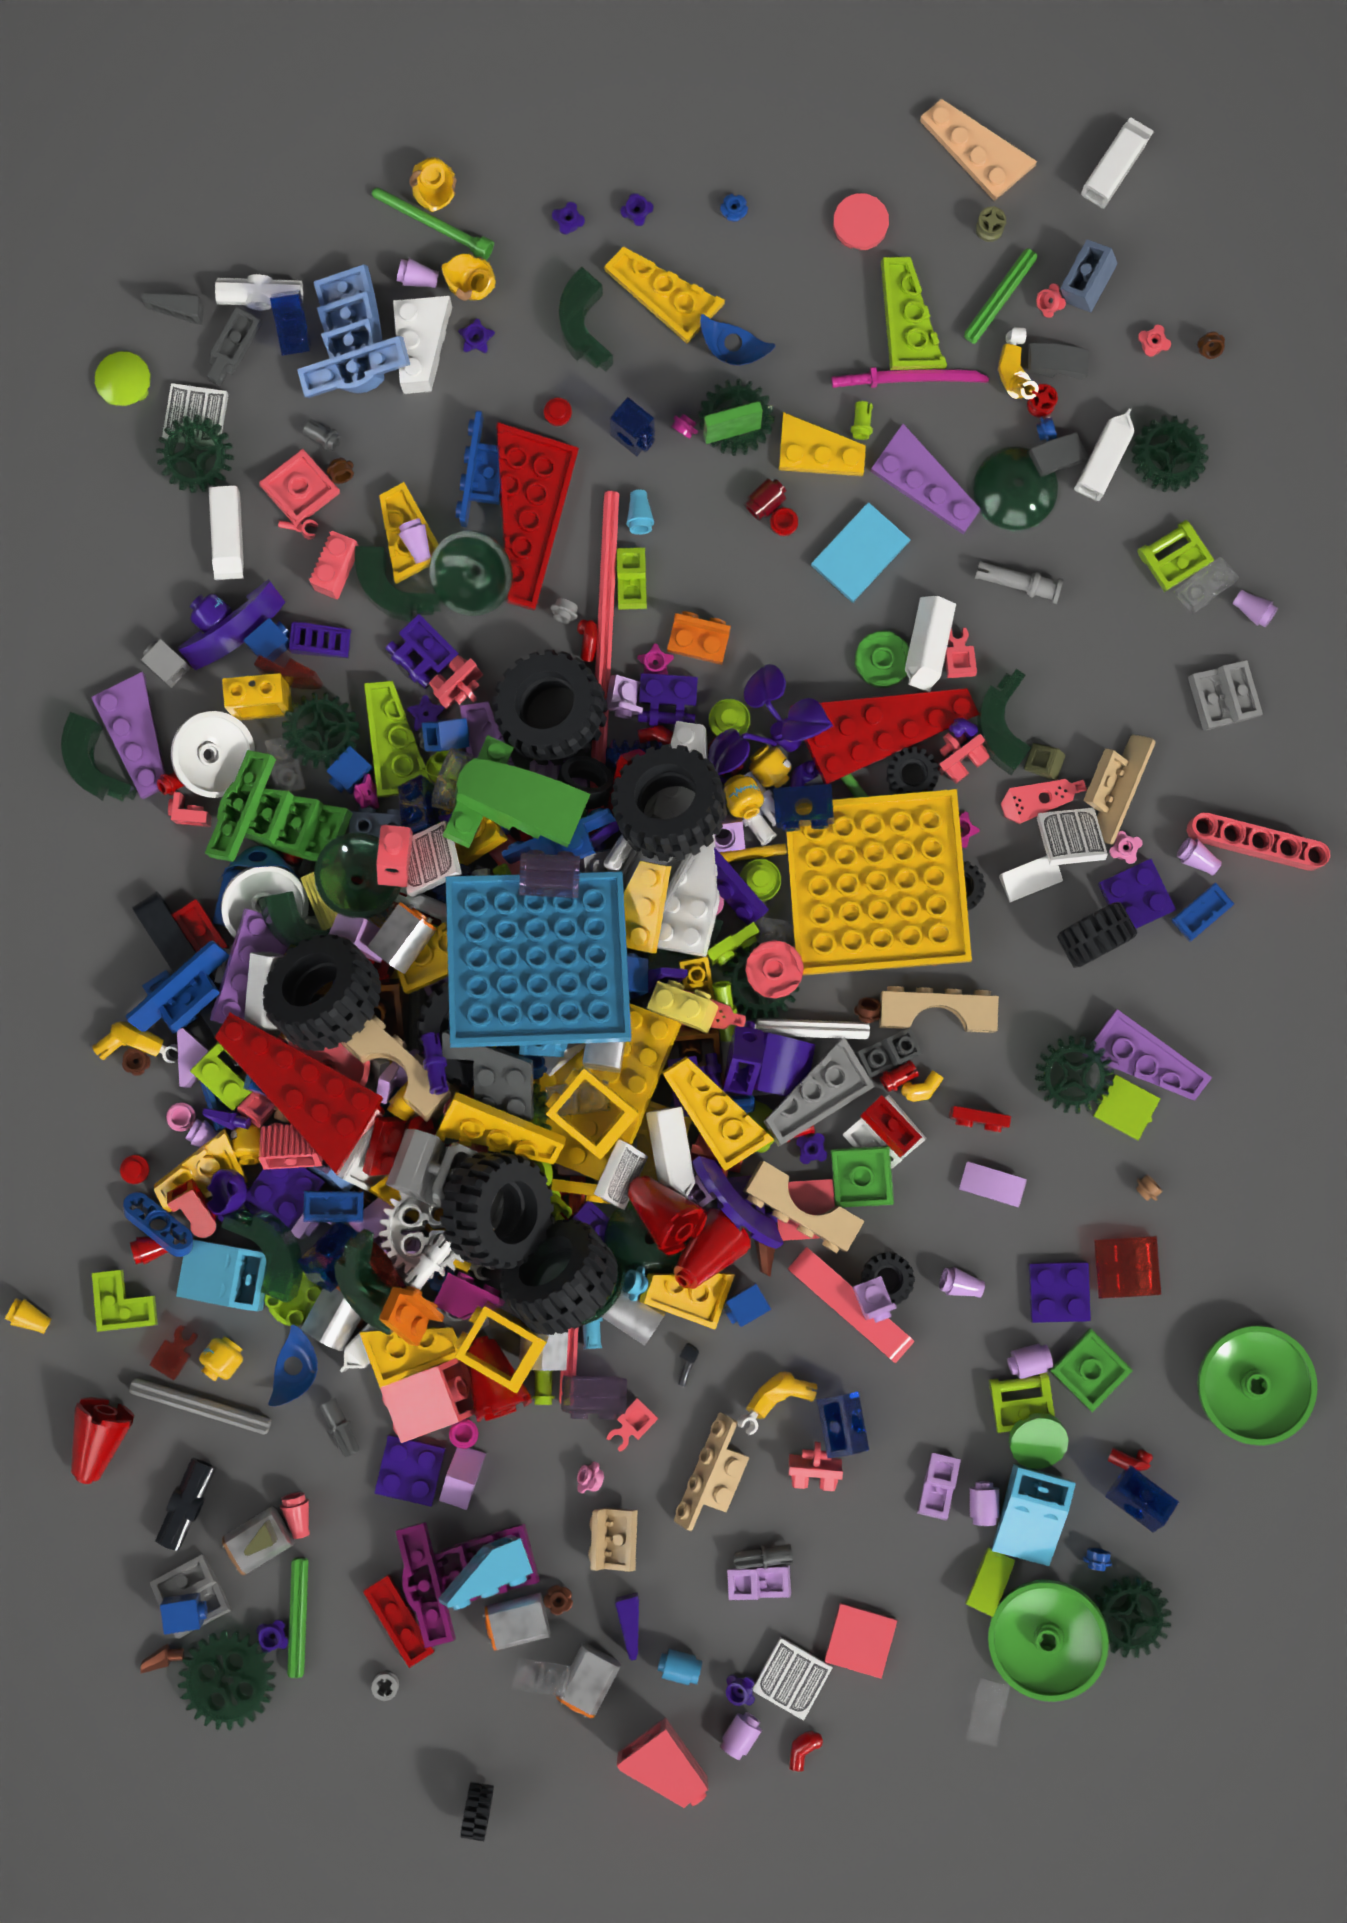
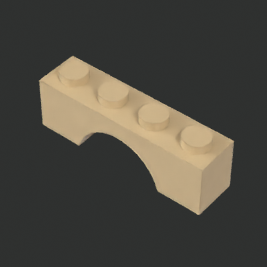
[879,986,999,1033]
[341,1015,451,1122]
[743,1161,864,1253]

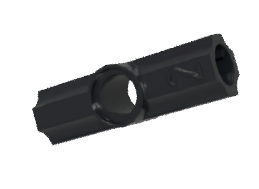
[155,1458,216,1551]

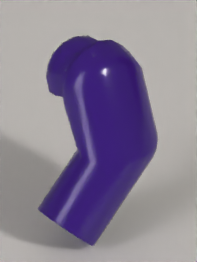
[788,760,819,798]

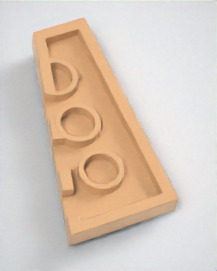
[920,99,1037,201]

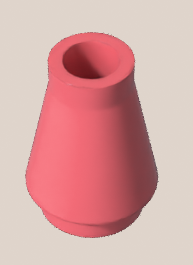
[280,1492,310,1539]

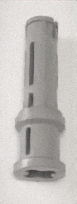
[975,561,1064,604]

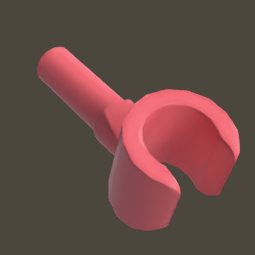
[278,519,318,540]

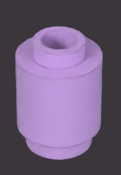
[1007,1344,1053,1379]
[970,1481,1000,1526]
[720,1712,762,1760]

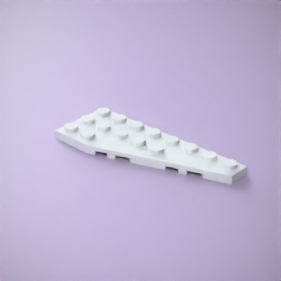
[653,721,720,957]

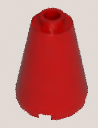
[628,1176,707,1255]
[674,1208,751,1289]
[468,1336,532,1422]
[71,1397,135,1484]

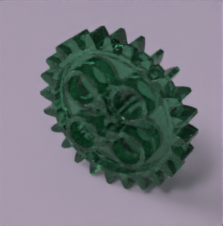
[178,1630,276,1730]

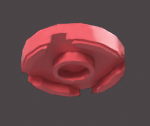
[833,193,889,250]
[745,940,804,999]

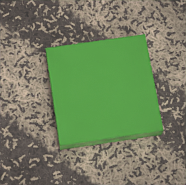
[703,401,763,444]
[831,1146,894,1207]
[1049,1328,1133,1412]

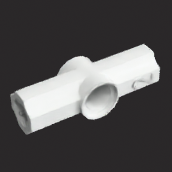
[215,274,303,311]

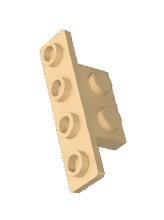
[1083,735,1156,844]
[674,1412,749,1531]

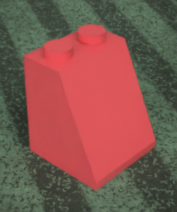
[380,1358,478,1443]
[617,1717,708,1808]

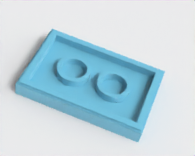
[811,502,910,603]

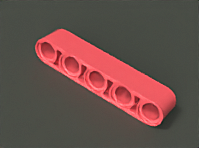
[1187,812,1330,871]
[787,1247,915,1364]

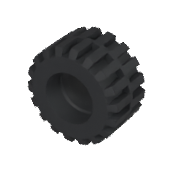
[1057,902,1138,968]

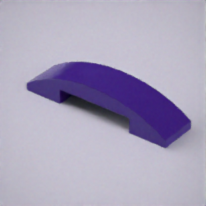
[177,579,285,670]

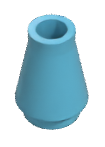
[626,490,655,535]

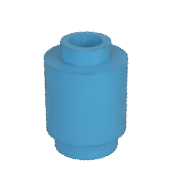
[657,1649,703,1686]

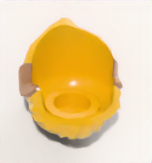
[410,157,456,212]
[441,253,496,301]

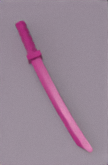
[831,367,989,388]

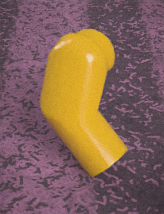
[901,1070,944,1102]

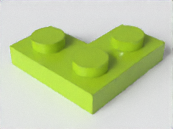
[707,922,760,967]
[92,1270,158,1332]

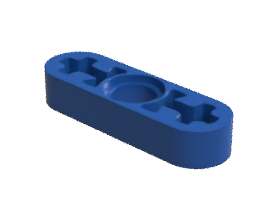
[123,1192,193,1257]

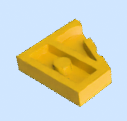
[551,1179,610,1204]

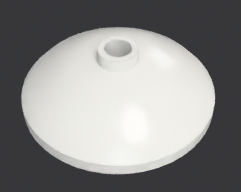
[171,711,256,798]
[221,866,309,938]

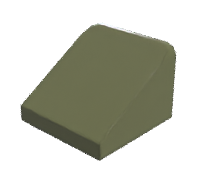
[1024,743,1065,781]
[244,1520,278,1556]

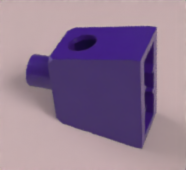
[723,1021,764,1096]

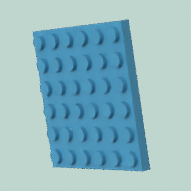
[446,872,631,1048]

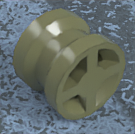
[976,206,1006,242]

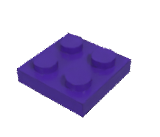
[1098,859,1176,929]
[246,1167,326,1230]
[1029,1262,1091,1323]
[374,1434,446,1507]

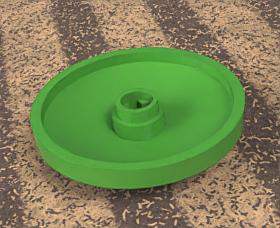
[1197,1326,1318,1445]
[988,1580,1109,1702]

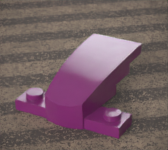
[395,1522,540,1648]

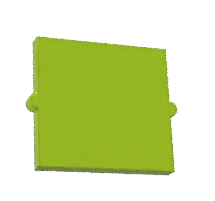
[1093,1075,1160,1141]

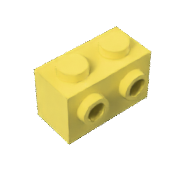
[647,980,719,1034]

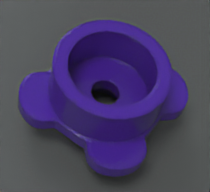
[620,193,654,226]
[552,202,585,235]
[796,1133,828,1164]
[257,1619,289,1653]
[726,1674,755,1706]

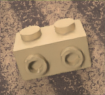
[588,1507,638,1572]

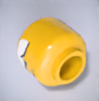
[749,745,792,788]
[231,1123,262,1165]

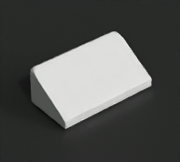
[999,855,1063,902]

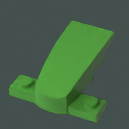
[442,735,591,848]
[205,750,353,865]

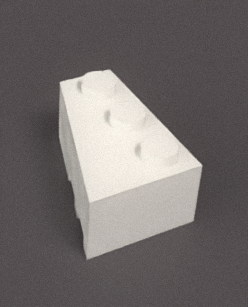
[393,296,452,394]

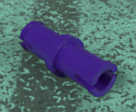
[421,1032,449,1095]

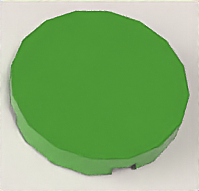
[855,631,909,688]
[1009,1413,1069,1469]

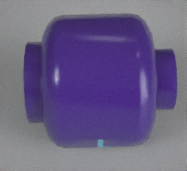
[190,594,232,633]

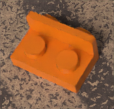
[667,611,731,665]
[379,1286,445,1346]

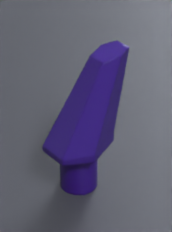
[202,1108,251,1130]

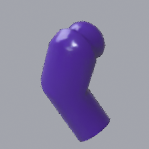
[949,717,978,741]

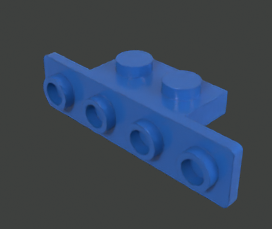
[456,411,500,528]
[502,808,616,874]
[125,940,229,1032]

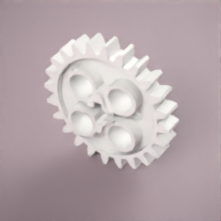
[379,1191,464,1279]

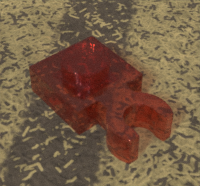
[149,1325,198,1381]

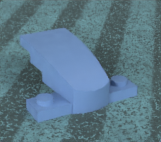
[297,264,411,398]

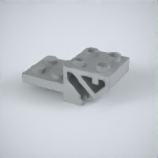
[386,1129,504,1229]

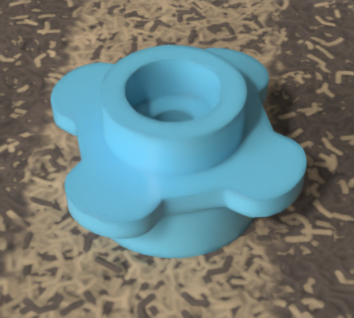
[622,1266,648,1301]

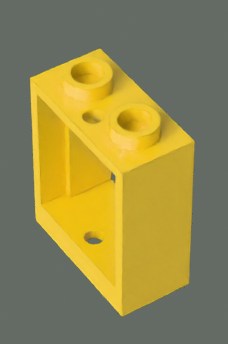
[222,673,293,721]
[545,1066,639,1160]
[454,1301,549,1394]

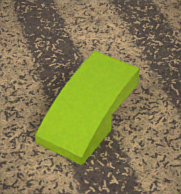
[617,548,647,610]
[965,1547,1015,1617]

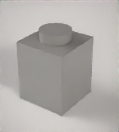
[141,639,191,688]

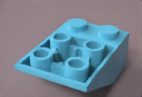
[176,1239,273,1312]
[992,1464,1076,1566]
[438,1534,533,1610]

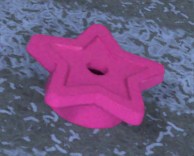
[637,643,674,675]
[354,773,379,809]
[959,811,980,848]

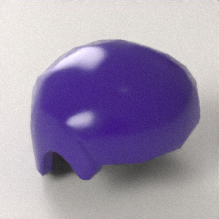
[206,1169,247,1215]

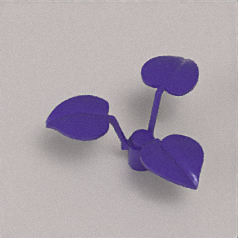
[708,664,833,775]

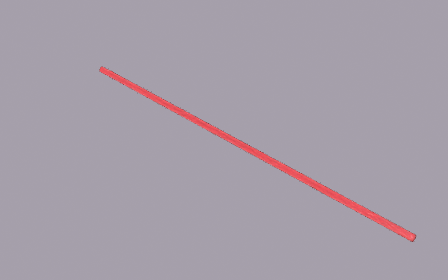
[559,491,619,1405]

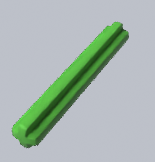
[964,248,1037,344]
[287,1557,309,1678]

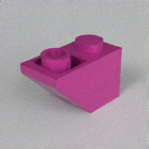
[434,1271,505,1320]

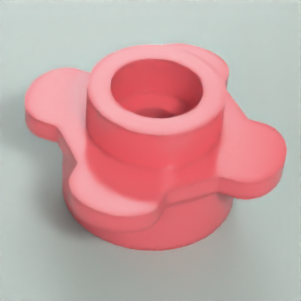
[1036,284,1066,318]
[1138,325,1171,357]

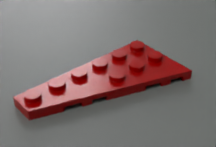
[496,422,579,611]
[789,688,979,785]
[215,1012,383,1175]

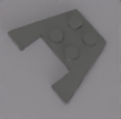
[442,1030,534,1144]

